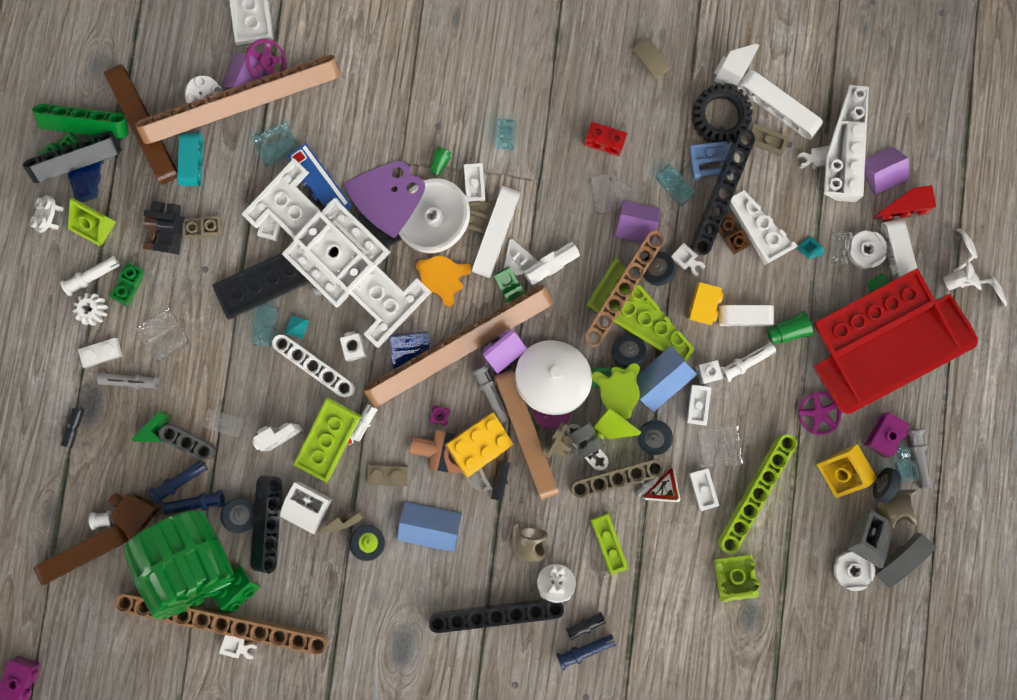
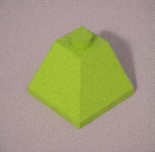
[593,408,641,440]

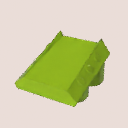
[714,555,760,602]

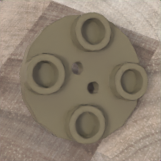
[543,422,574,459]

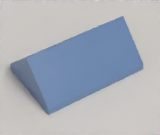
[637,345,697,412]
[397,502,462,552]

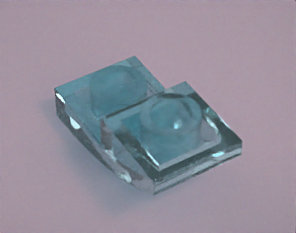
[656,164,696,206]
[252,305,279,347]

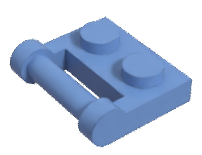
[689,141,732,180]

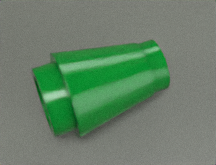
[429,146,451,176]

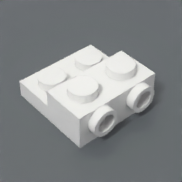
[252,422,303,451]

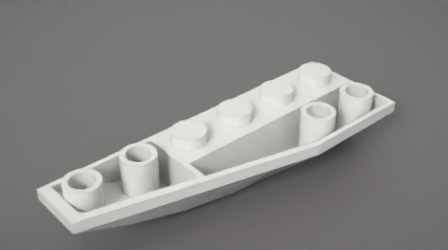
[824,85,869,202]

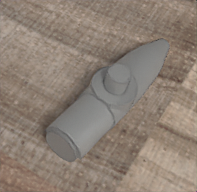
[635,476,660,498]

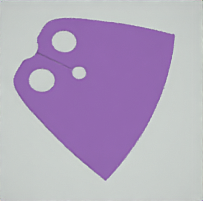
[344,161,425,238]

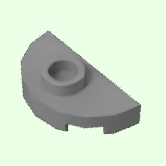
[465,468,492,491]

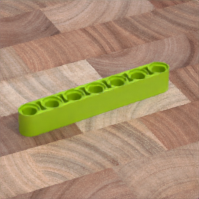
[718,434,797,554]

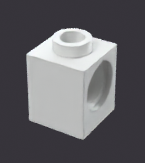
[340,331,367,362]
[695,360,723,385]

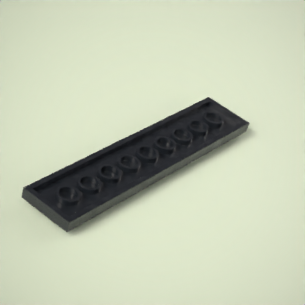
[212,215,402,320]

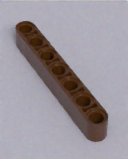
[104,64,178,185]

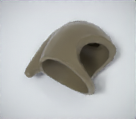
[878,489,917,529]
[512,523,548,562]

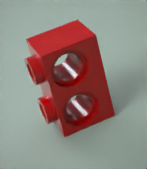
[584,121,627,157]

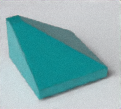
[796,236,824,259]
[285,315,309,339]

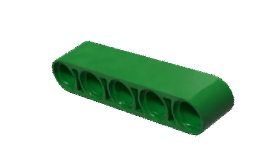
[32,104,129,139]

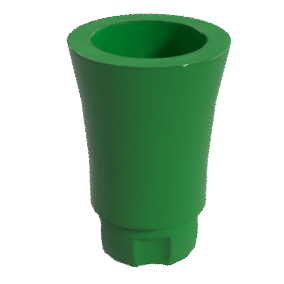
[766,311,813,345]

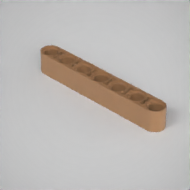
[584,231,664,347]
[494,369,559,501]

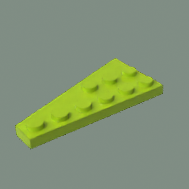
[586,257,694,362]

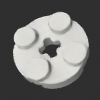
[846,231,887,269]
[834,551,875,591]

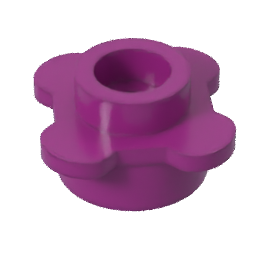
[429,405,450,426]

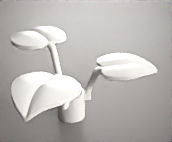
[943,228,1007,307]

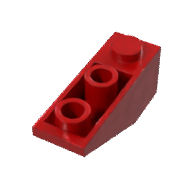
[873,185,937,222]

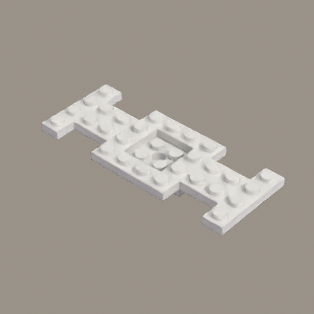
[242,158,431,348]

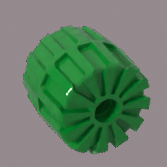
[123,510,235,619]

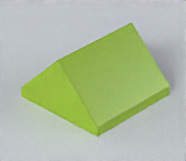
[68,198,116,246]

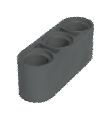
[159,425,217,460]

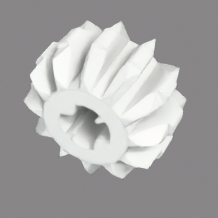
[72,293,109,326]

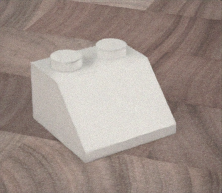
[714,44,760,87]

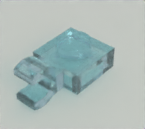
[895,447,920,483]

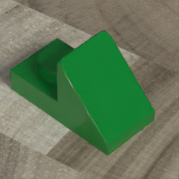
[132,411,171,442]

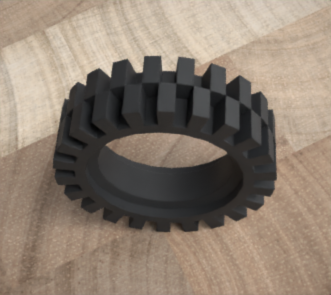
[691,83,753,144]

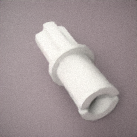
[352,403,378,441]

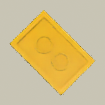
[445,412,514,477]

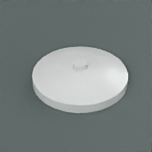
[399,178,470,253]
[515,340,592,415]

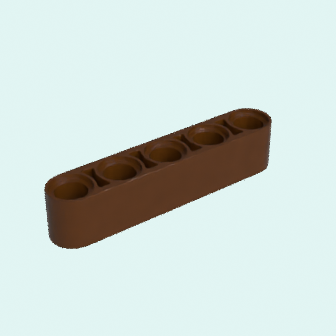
[33,525,130,586]

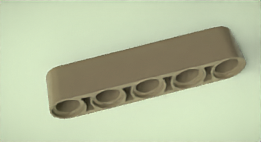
[570,459,664,498]

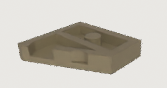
[466,199,497,235]

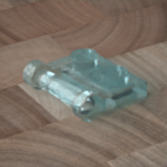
[252,120,299,167]

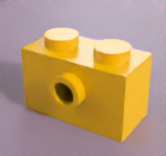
[687,282,724,325]

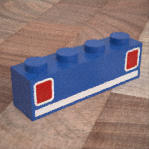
[288,143,353,211]

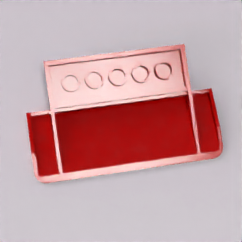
[812,268,978,414]

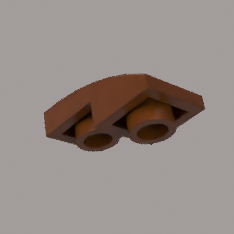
[719,213,750,255]

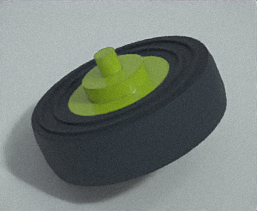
[349,525,385,561]

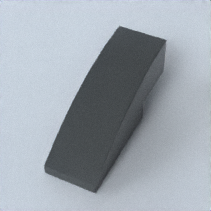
[875,532,937,588]

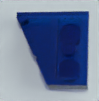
[67,160,104,203]
[389,331,430,370]

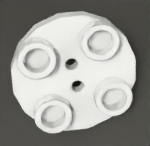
[184,76,223,103]
[30,195,64,233]
[537,564,576,603]

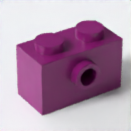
[863,412,909,458]
[0,656,40,700]

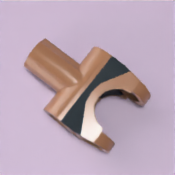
[410,430,463,473]

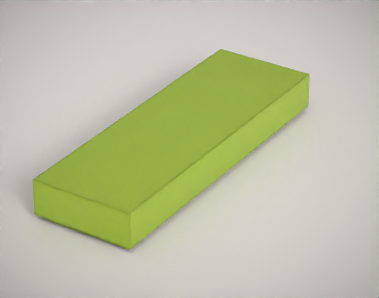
[590,513,629,575]

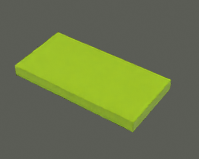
[293,397,362,483]

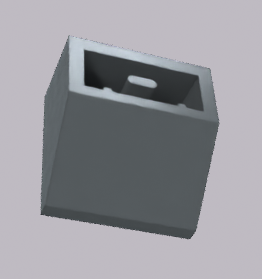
[848,510,893,569]

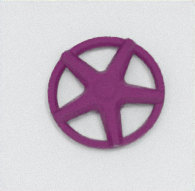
[246,39,286,80]
[798,392,842,435]

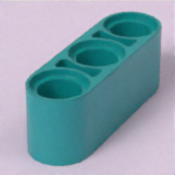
[177,132,203,186]

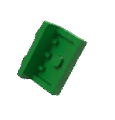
[213,566,260,614]

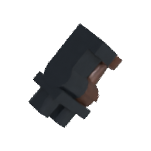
[143,201,185,255]

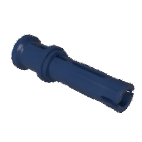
[149,460,208,504]
[162,490,225,515]
[556,634,616,671]

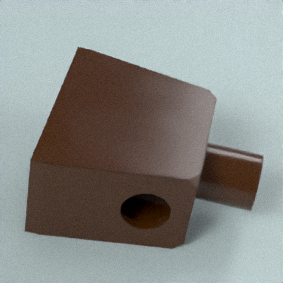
[108,492,161,539]

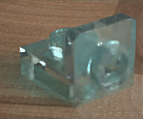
[496,119,517,150]

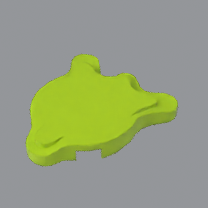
[592,363,640,420]

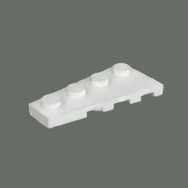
[729,190,798,265]

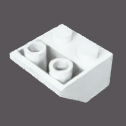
[280,481,333,534]

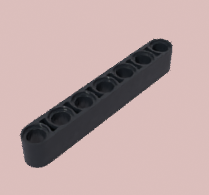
[690,130,755,256]
[429,599,564,633]

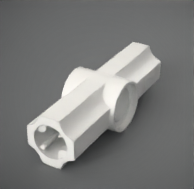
[523,242,580,286]

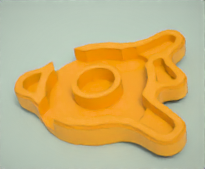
[416,256,472,307]

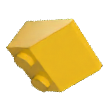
[816,444,877,498]

